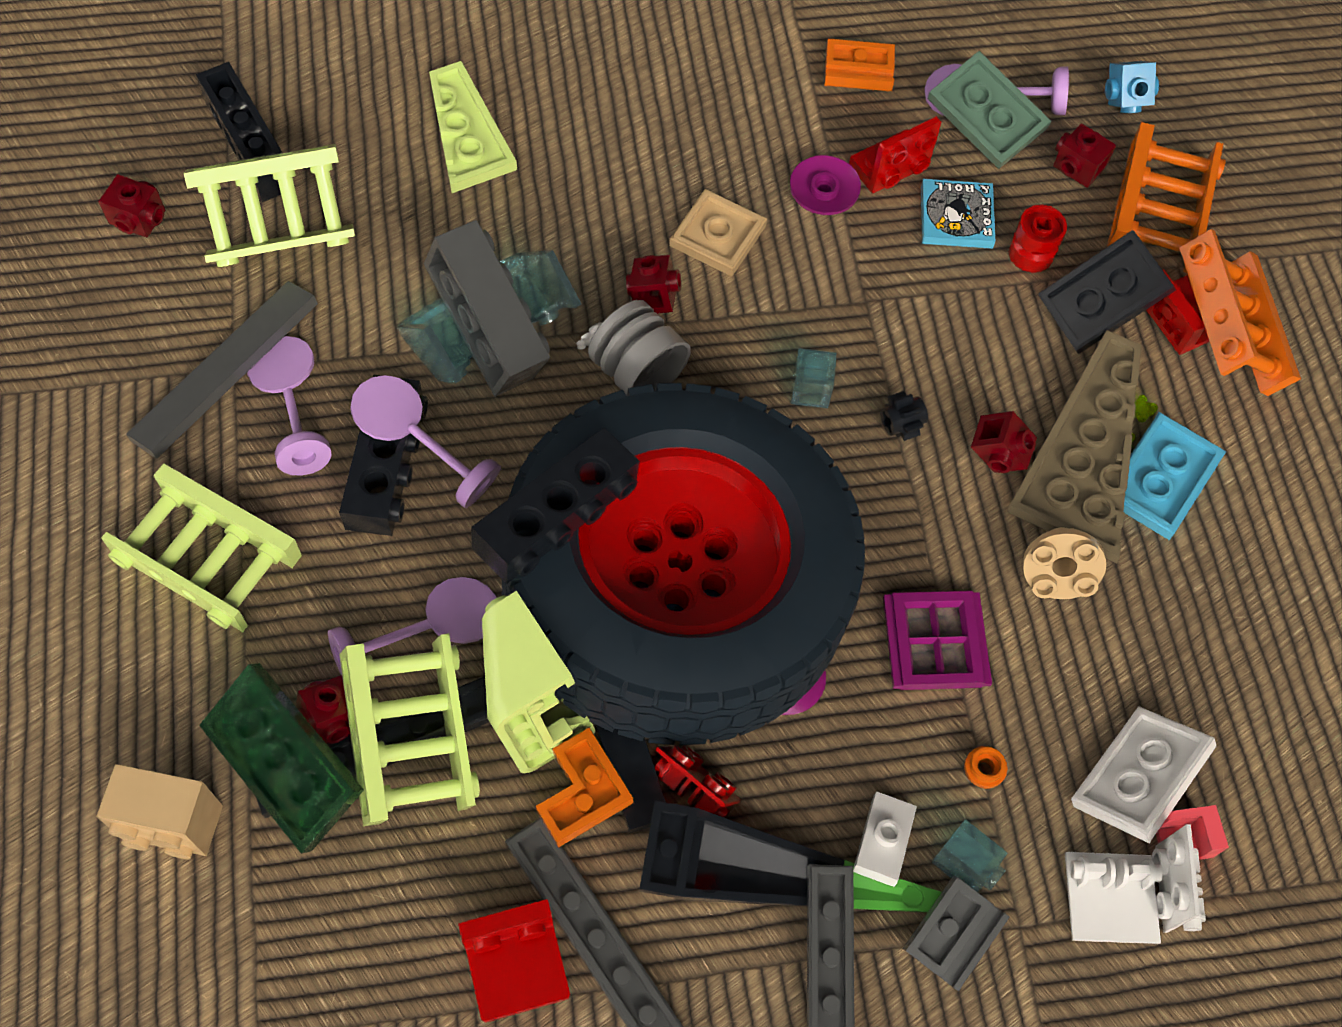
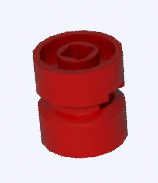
[1008,204,1067,273]

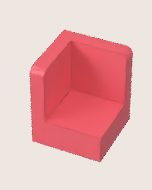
[1156,805,1229,860]

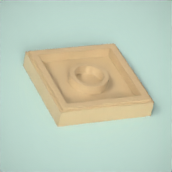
[669,189,767,277]

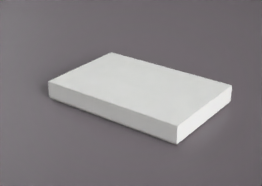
[1071,706,1216,843]

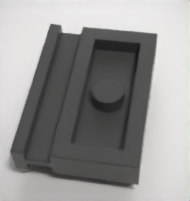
[902,876,1010,991]

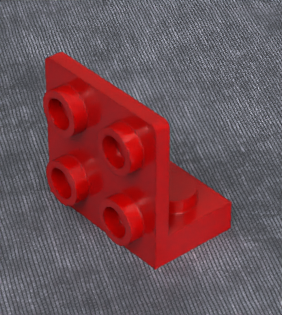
[849,116,942,194]
[1146,269,1210,355]
[458,899,570,1023]

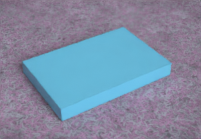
[1123,412,1226,540]

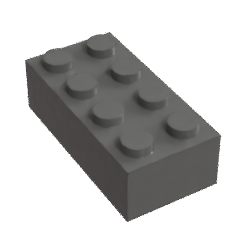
[424,220,550,397]

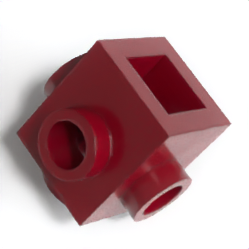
[1053,123,1116,188]
[98,174,166,238]
[626,255,682,314]
[971,411,1037,473]
[292,675,350,748]

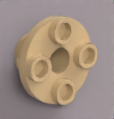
[1023,527,1106,599]

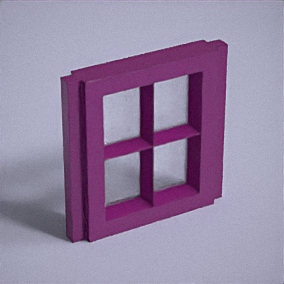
[883,591,992,690]

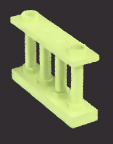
[184,144,355,267]
[101,463,302,632]
[339,633,480,827]

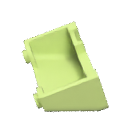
[482,591,596,773]

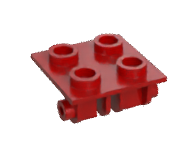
[655,745,742,818]

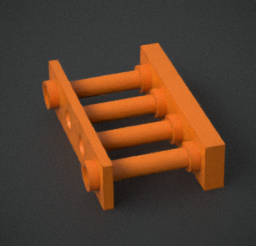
[1107,122,1226,273]
[1179,229,1301,396]

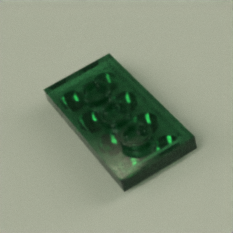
[199,663,364,854]

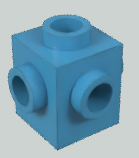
[1105,61,1159,113]

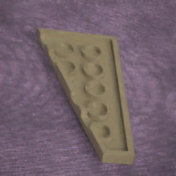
[1008,330,1142,564]

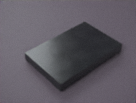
[1038,230,1176,354]

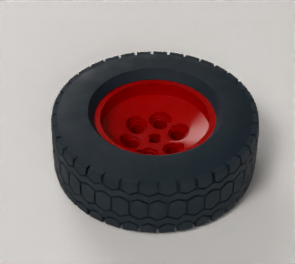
[501,383,865,745]

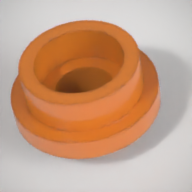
[964,746,1008,789]

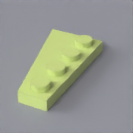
[429,61,517,193]

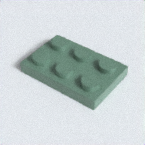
[927,51,1051,169]

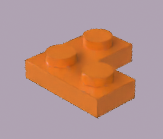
[535,728,634,848]

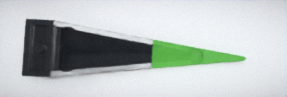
[639,801,942,912]

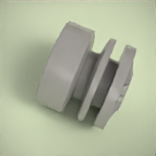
[588,300,691,396]

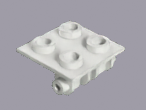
[1152,824,1206,933]
[1065,852,1162,944]

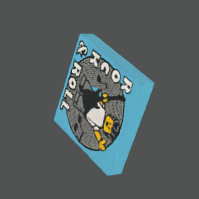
[921,179,996,249]

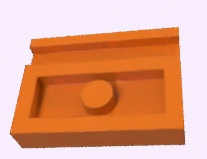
[824,39,895,91]

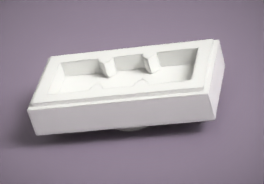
[853,791,917,887]

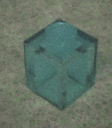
[791,348,837,408]
[932,819,1008,892]

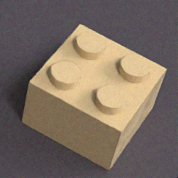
[96,764,223,859]

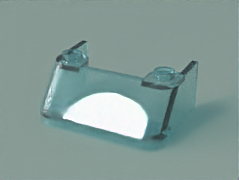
[396,250,582,384]

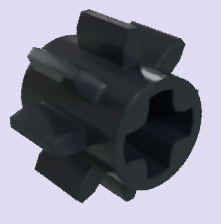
[880,391,928,441]

